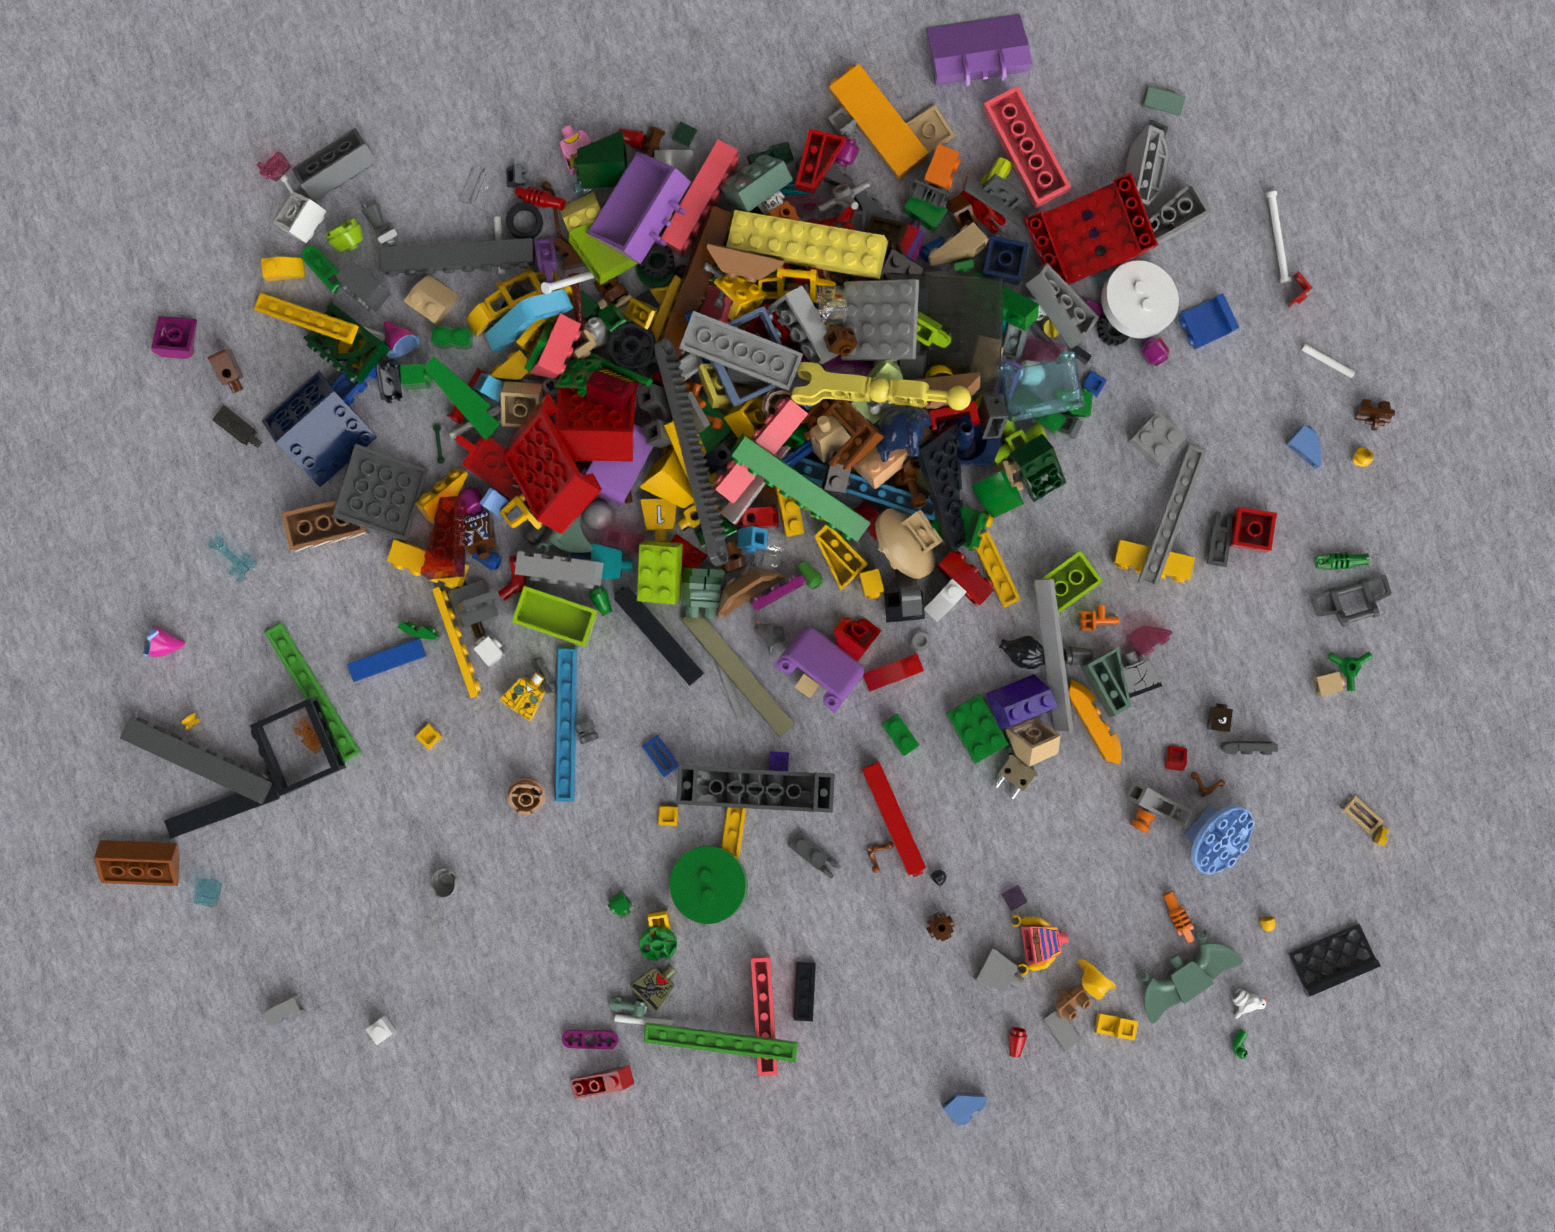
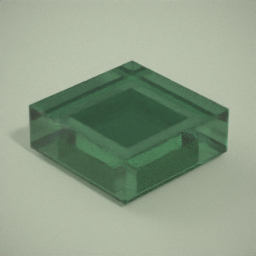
[672,121,697,148]

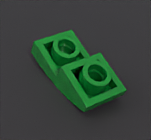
[397,620,440,640]

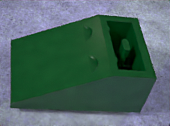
[1009,434,1066,502]

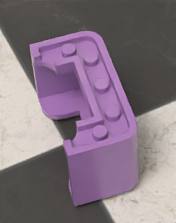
[581,424,653,506]

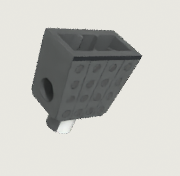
[978,390,1009,439]

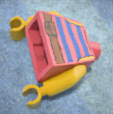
[1011,915,1068,975]

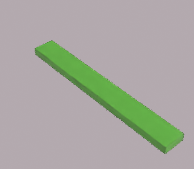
[264,622,362,762]
[643,1022,798,1062]

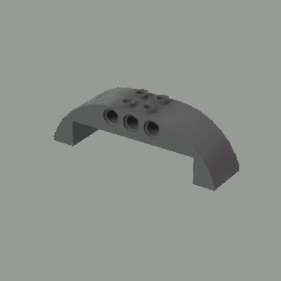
[676,765,835,813]

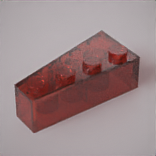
[420,496,466,580]

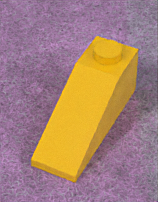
[624,297,658,330]

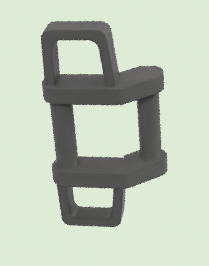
[1311,575,1391,627]

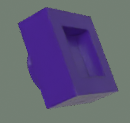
[769,751,789,771]

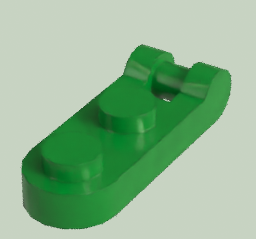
[302,246,340,295]

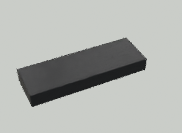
[794,962,816,1022]

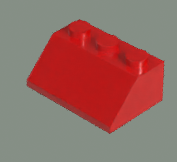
[936,550,994,607]

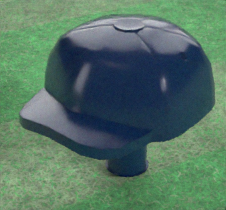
[938,415,1001,467]

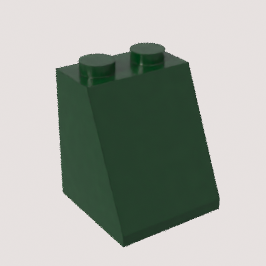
[574,131,627,189]

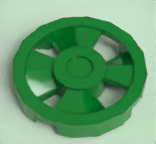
[639,926,677,961]

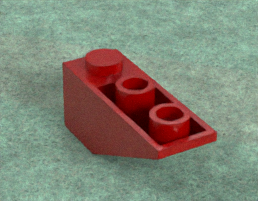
[570,1065,635,1099]

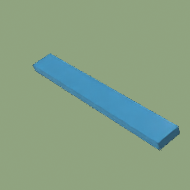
[555,648,577,802]

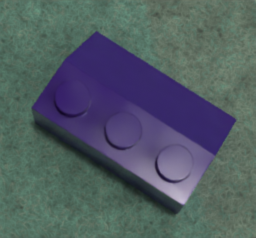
[986,674,1058,729]

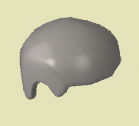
[584,500,613,530]
[430,867,460,899]

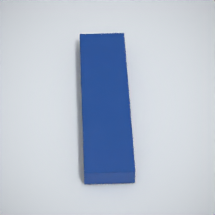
[347,638,427,682]

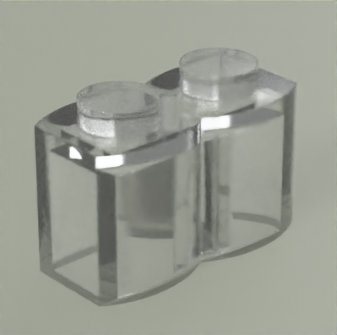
[752,531,787,572]

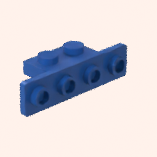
[331,365,377,406]

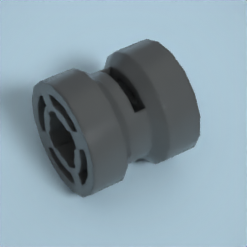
[575,720,599,744]

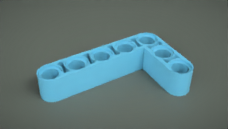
[485,289,573,353]

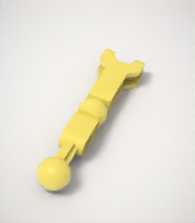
[791,362,971,410]

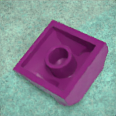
[151,316,197,359]

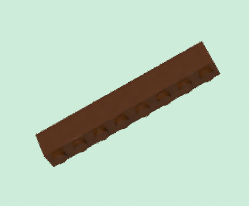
[657,206,734,359]

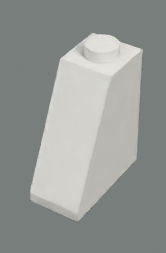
[924,579,966,622]

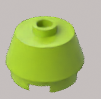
[324,217,363,253]

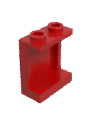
[929,401,980,434]

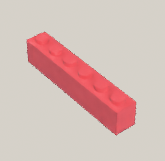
[714,397,808,504]
[751,955,778,1076]

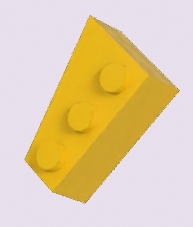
[814,525,870,591]

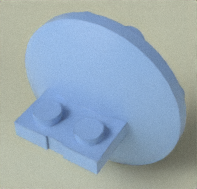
[1185,805,1255,874]

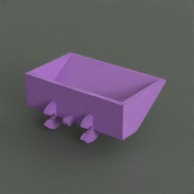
[926,14,1032,86]
[587,151,691,264]

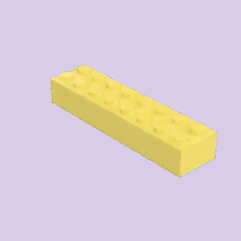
[726,210,888,280]

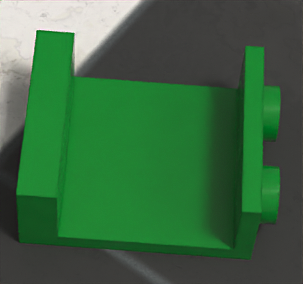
[932,506,988,551]

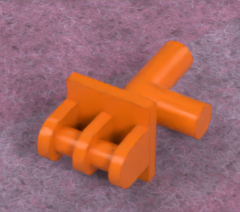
[683,379,706,408]
[1078,605,1119,631]

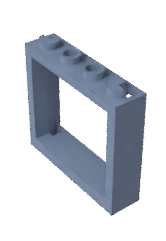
[711,306,797,408]

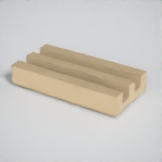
[1341,795,1384,835]

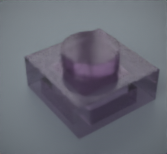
[1001,884,1028,911]

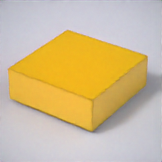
[415,723,443,750]
[658,805,679,826]

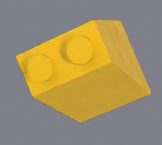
[639,448,695,509]

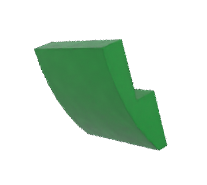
[972,470,1024,518]

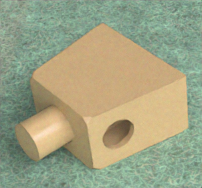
[810,416,851,463]

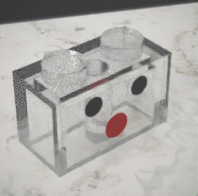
[817,286,847,324]

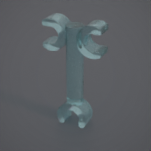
[208,535,258,582]

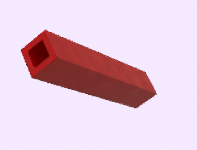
[861,761,926,877]

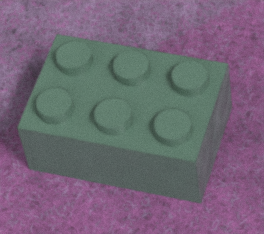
[720,155,793,212]

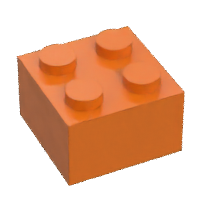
[924,144,961,192]

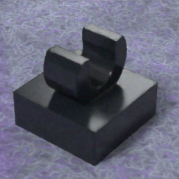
[506,164,528,188]

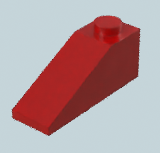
[863,653,924,692]

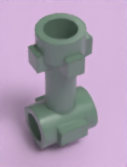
[610,996,647,1017]

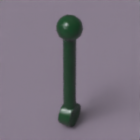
[433,424,445,464]

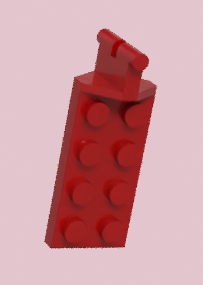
[455,435,530,509]

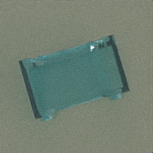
[998,351,1084,421]

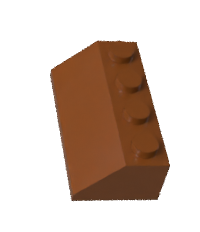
[94,840,180,886]

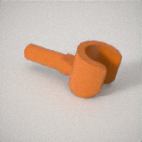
[705,415,723,430]

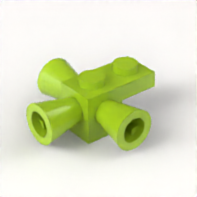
[993,414,1047,466]

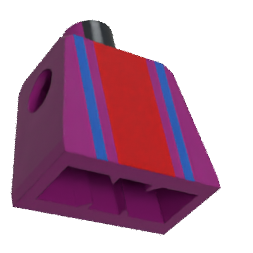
[901,217,925,263]

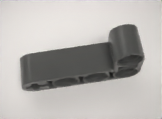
[894,569,922,617]

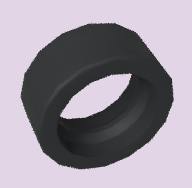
[506,202,543,239]

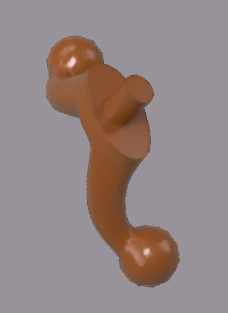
[1191,772,1225,797]
[867,841,894,873]

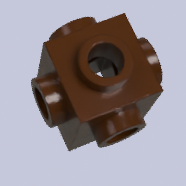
[823,325,858,356]
[926,912,955,941]

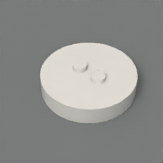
[1101,260,1179,338]

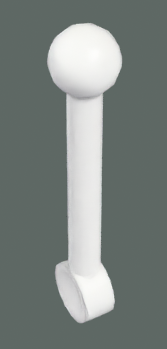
[280,175,303,208]

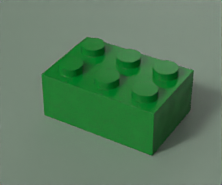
[945,694,1009,764]

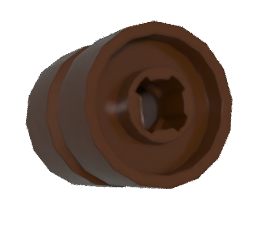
[593,276,629,305]
[718,540,747,573]

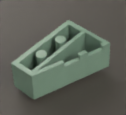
[1081,647,1132,717]

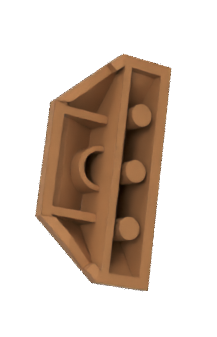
[707,243,785,282]
[913,372,980,412]
[717,568,784,619]

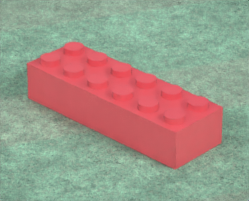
[982,86,1071,209]
[661,139,740,257]

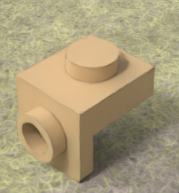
[571,329,597,359]

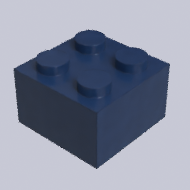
[982,236,1028,285]

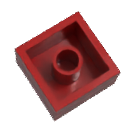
[1230,507,1277,553]

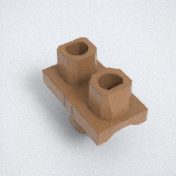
[1055,985,1091,1021]

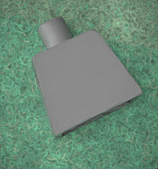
[974,946,1024,991]

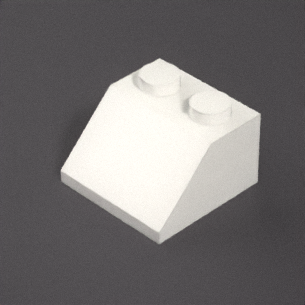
[273,192,326,243]

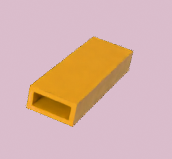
[829,64,929,180]

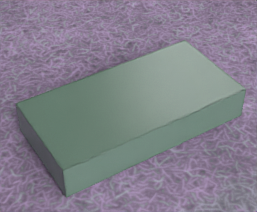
[1143,87,1186,116]

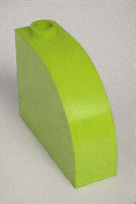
[568,223,638,285]

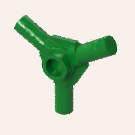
[1327,651,1373,691]

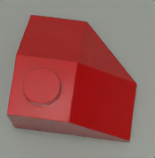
[834,618,881,661]

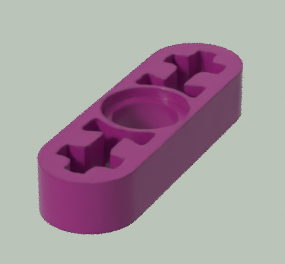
[562,1029,619,1049]

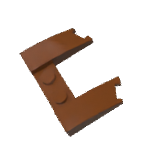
[802,399,884,471]

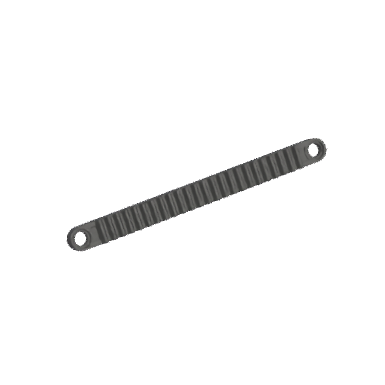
[654,338,729,566]

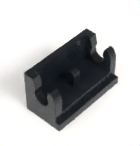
[376,359,406,403]

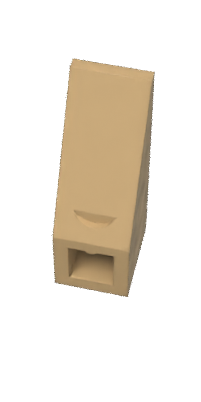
[928,222,988,266]

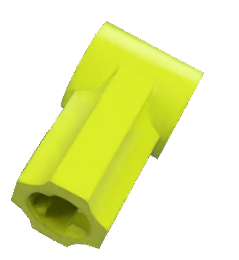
[980,157,1013,184]

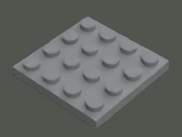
[841,279,919,361]

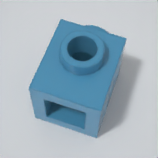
[737,526,768,554]

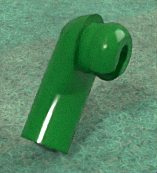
[1231,1029,1248,1059]

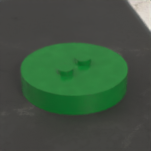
[669,846,748,924]

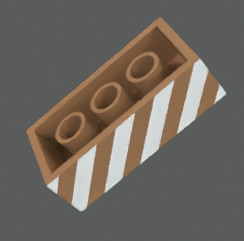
[281,500,369,552]

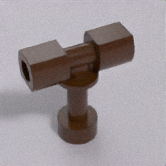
[892,458,927,509]

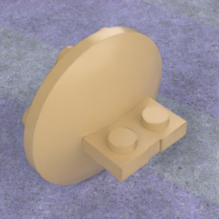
[875,508,943,579]

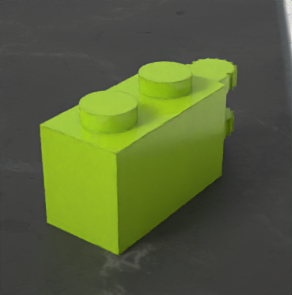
[917,311,952,348]

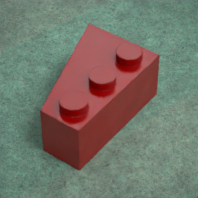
[795,128,847,194]

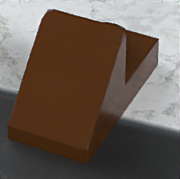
[553,238,586,270]

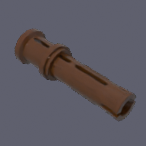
[643,126,665,158]

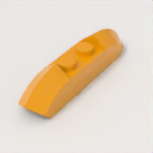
[1068,680,1122,764]

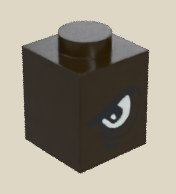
[1207,703,1233,732]

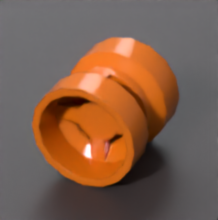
[1130,808,1156,833]

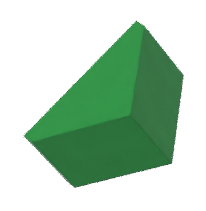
[597,302,627,333]

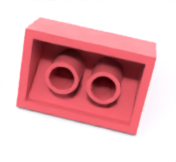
[530,314,581,379]

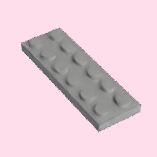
[679,311,803,391]

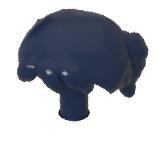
[873,405,931,462]

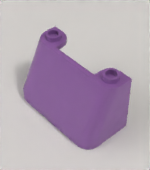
[773,626,864,713]

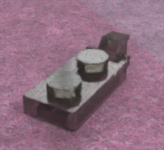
[212,405,263,448]

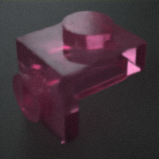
[257,151,292,182]

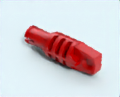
[514,187,566,210]

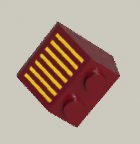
[586,368,640,411]

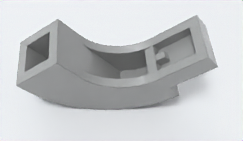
[1126,781,1197,830]

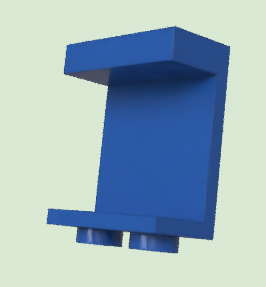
[1178,293,1239,350]

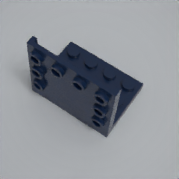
[262,371,377,487]

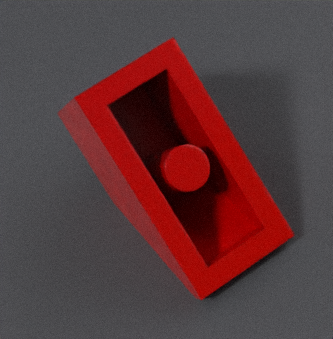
[854,500,880,541]

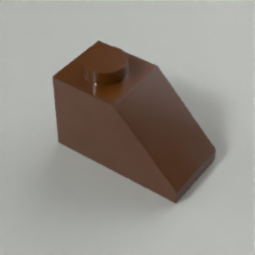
[946,194,980,232]

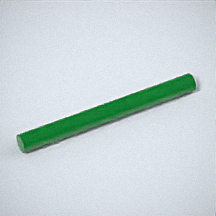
[588,353,652,386]

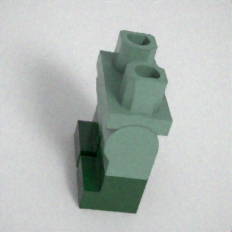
[681,568,725,619]

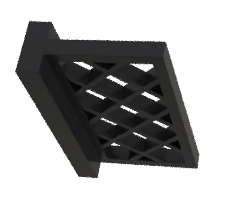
[1288,924,1381,997]

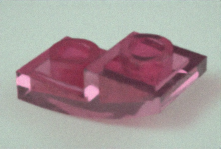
[1022,339,1065,365]

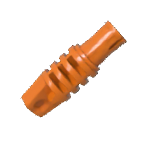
[1162,890,1195,943]

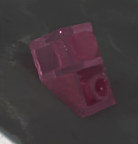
[602,526,645,554]
[1125,626,1173,657]

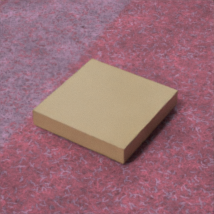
[906,105,956,154]

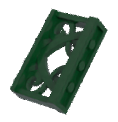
[303,302,391,384]

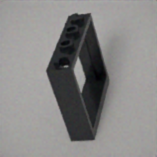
[250,697,347,796]

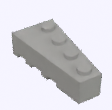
[1025,263,1099,349]

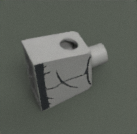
[1123,651,1163,698]

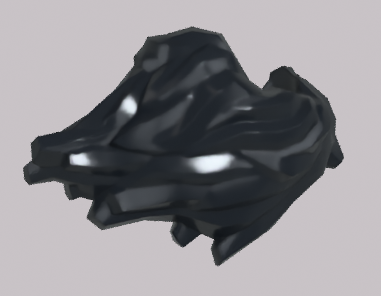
[999,636,1045,669]

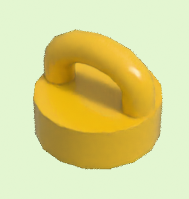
[1042,317,1059,338]
[1352,447,1374,467]

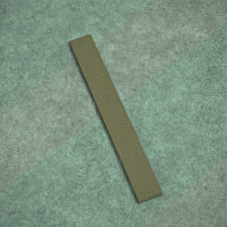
[681,612,794,738]

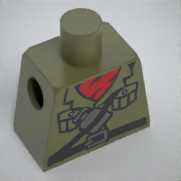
[629,964,677,1012]

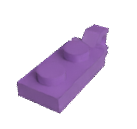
[534,238,558,282]

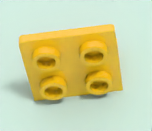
[714,275,766,321]

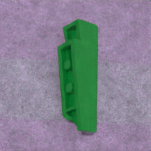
[424,356,501,439]

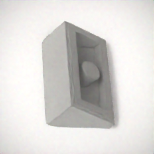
[1002,323,1029,361]

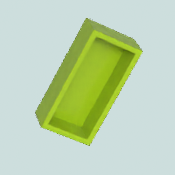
[512,586,599,648]

